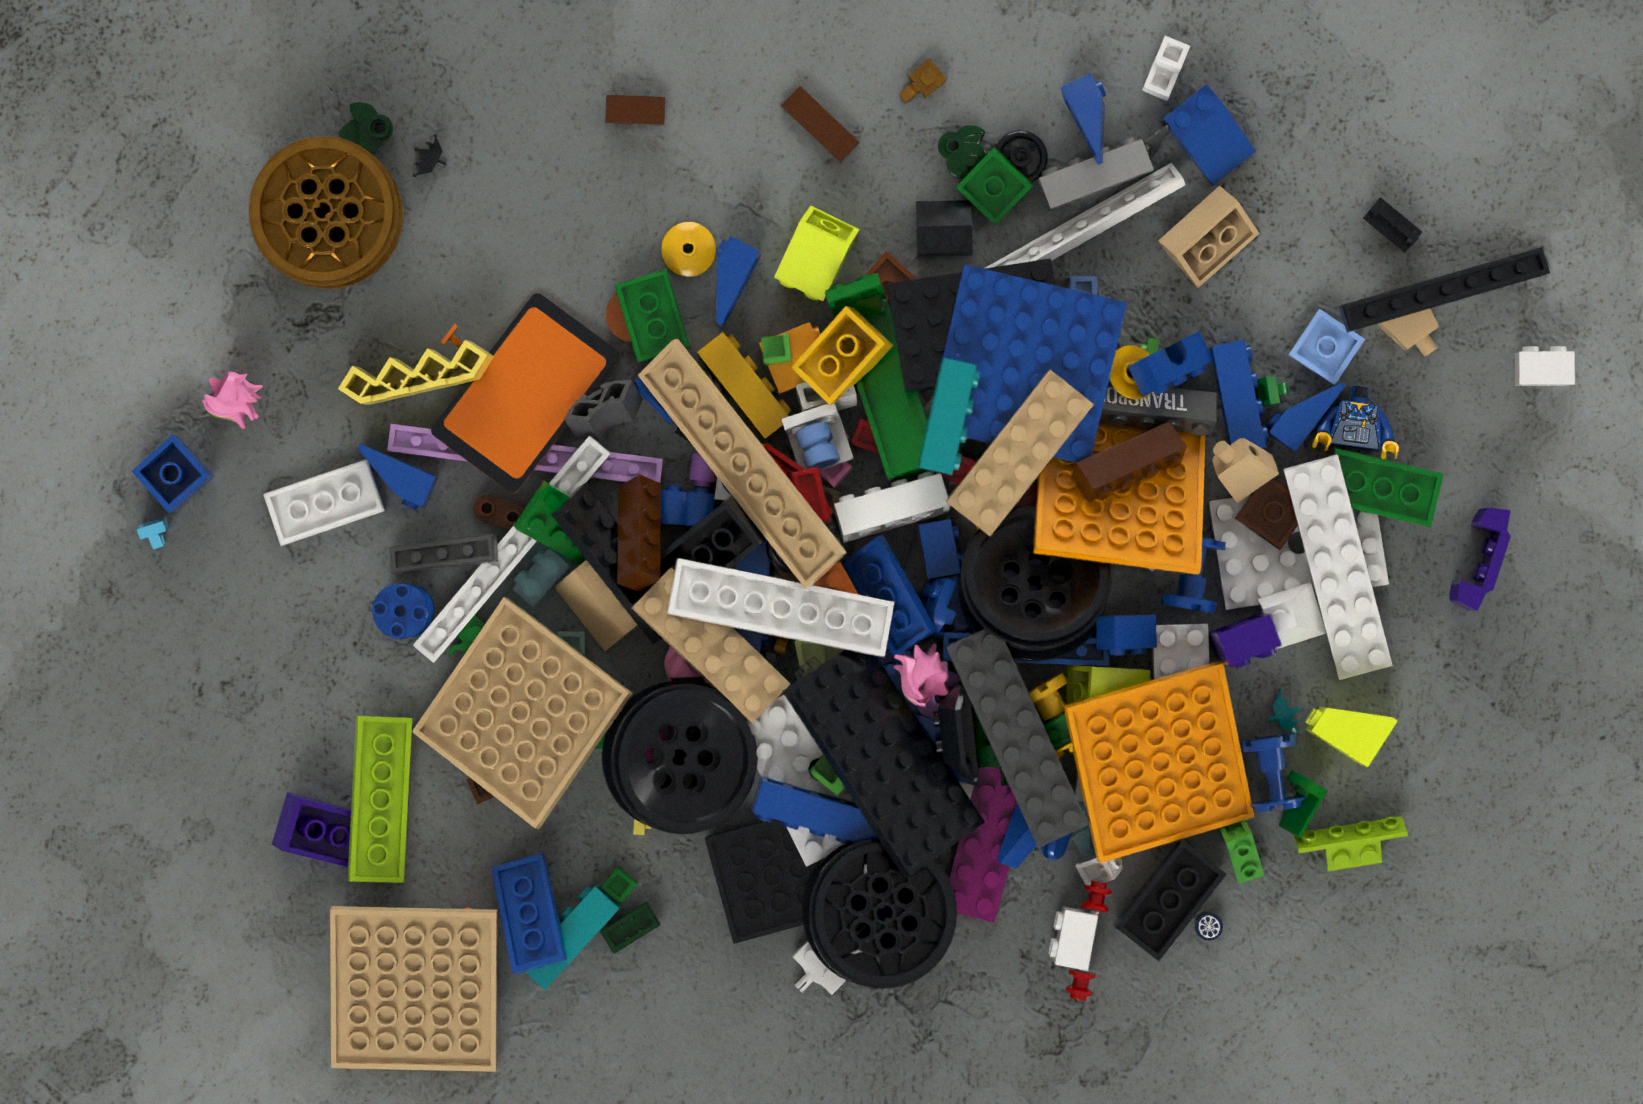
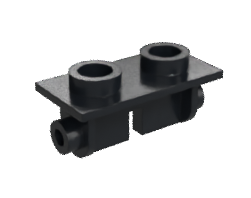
[1363,197,1422,253]

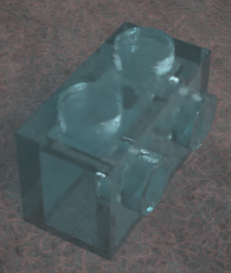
[513,548,572,607]

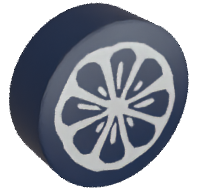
[1195,912,1223,941]

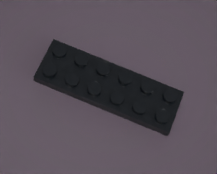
[552,483,662,644]

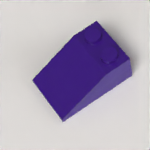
[271,792,351,867]

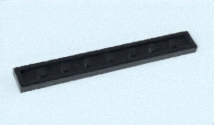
[1339,247,1550,333]

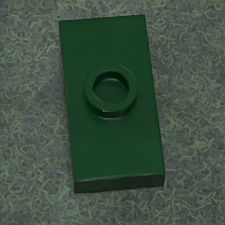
[600,901,661,954]

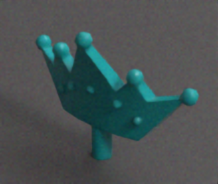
[1268,689,1301,735]

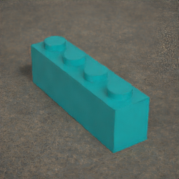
[917,358,980,475]
[526,885,621,990]

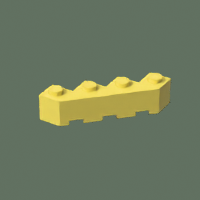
[338,340,494,405]

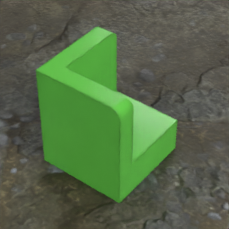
[761,333,792,366]
[809,755,844,796]

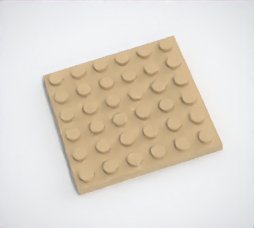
[412,597,633,829]
[330,906,497,1072]

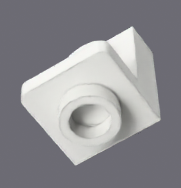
[1075,855,1123,885]

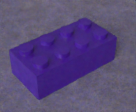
[1208,613,1282,669]

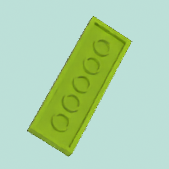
[347,716,412,883]

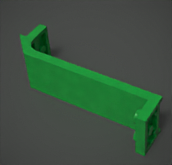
[825,273,934,484]

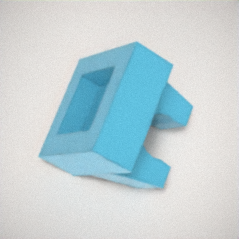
[137,516,169,550]

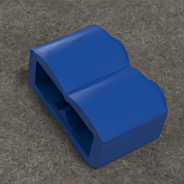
[661,486,715,526]

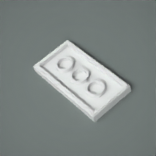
[263,459,385,546]

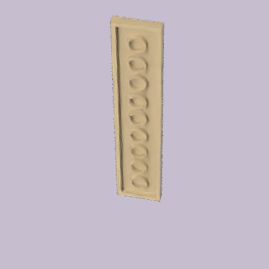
[638,339,847,589]

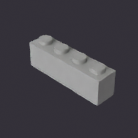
[1038,137,1154,211]

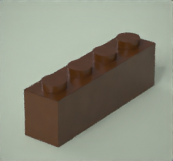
[1071,421,1187,503]
[617,474,661,592]

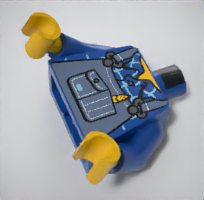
[1312,386,1399,459]

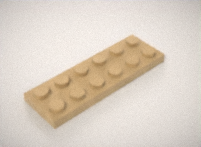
[946,370,1094,536]
[632,568,790,724]

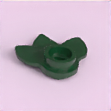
[339,102,393,154]
[938,125,988,179]

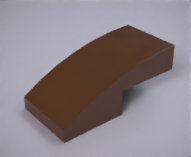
[605,95,665,126]

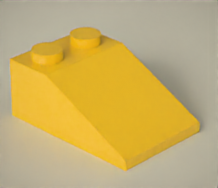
[791,306,893,405]

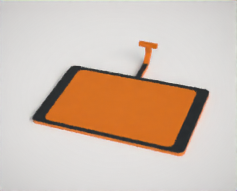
[431,293,619,493]

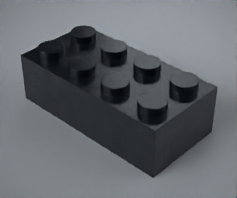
[660,495,766,578]
[1113,839,1227,961]

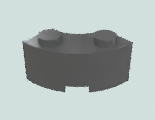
[564,380,643,441]

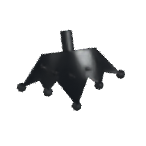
[413,134,446,177]

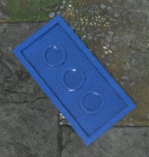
[842,535,937,657]
[491,853,567,975]

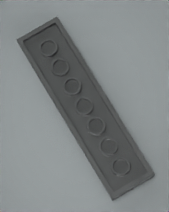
[945,628,1089,848]

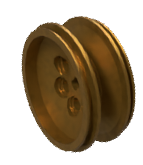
[249,136,403,289]

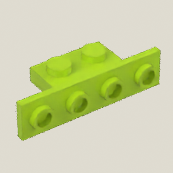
[1294,816,1408,871]

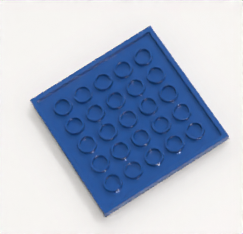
[942,265,1127,463]

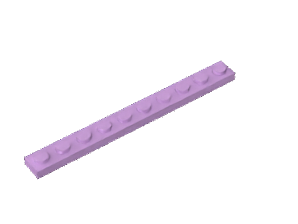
[387,424,664,483]

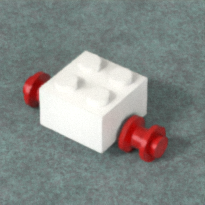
[1048,880,1112,1001]

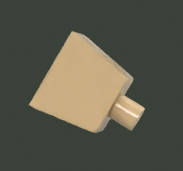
[1377,309,1439,357]
[1212,438,1279,503]

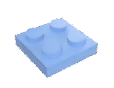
[1288,309,1365,386]

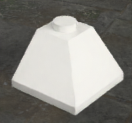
[1258,582,1326,649]

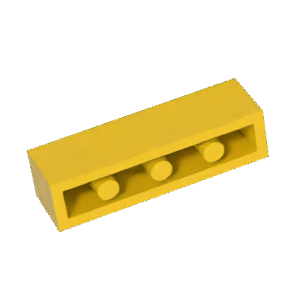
[697,332,792,440]

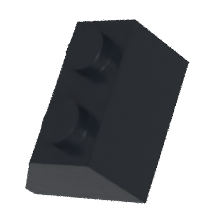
[916,200,973,257]

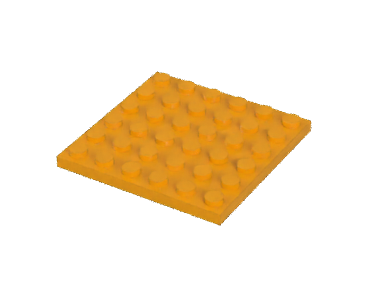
[1033,423,1206,575]
[1064,661,1255,863]

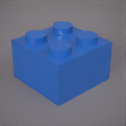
[132,434,215,513]

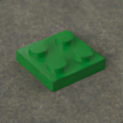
[956,147,1034,225]

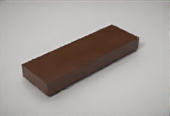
[781,86,860,163]

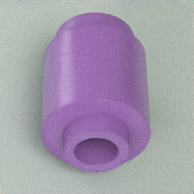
[689,450,717,488]

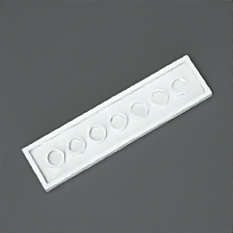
[1283,455,1393,680]
[667,558,894,657]

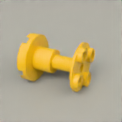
[1028,672,1073,758]

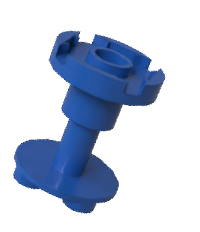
[1161,538,1226,613]
[372,583,434,639]
[1241,733,1306,813]

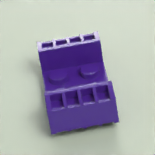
[1449,508,1511,611]

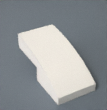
[1142,36,1190,101]

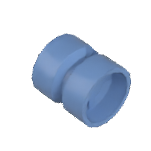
[795,422,840,470]

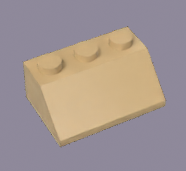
[1158,186,1260,288]
[554,560,638,652]

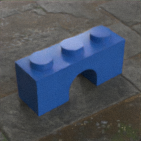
[1128,331,1214,396]

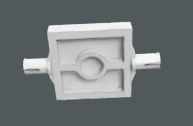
[792,922,866,995]

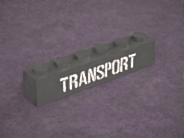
[1099,381,1217,436]

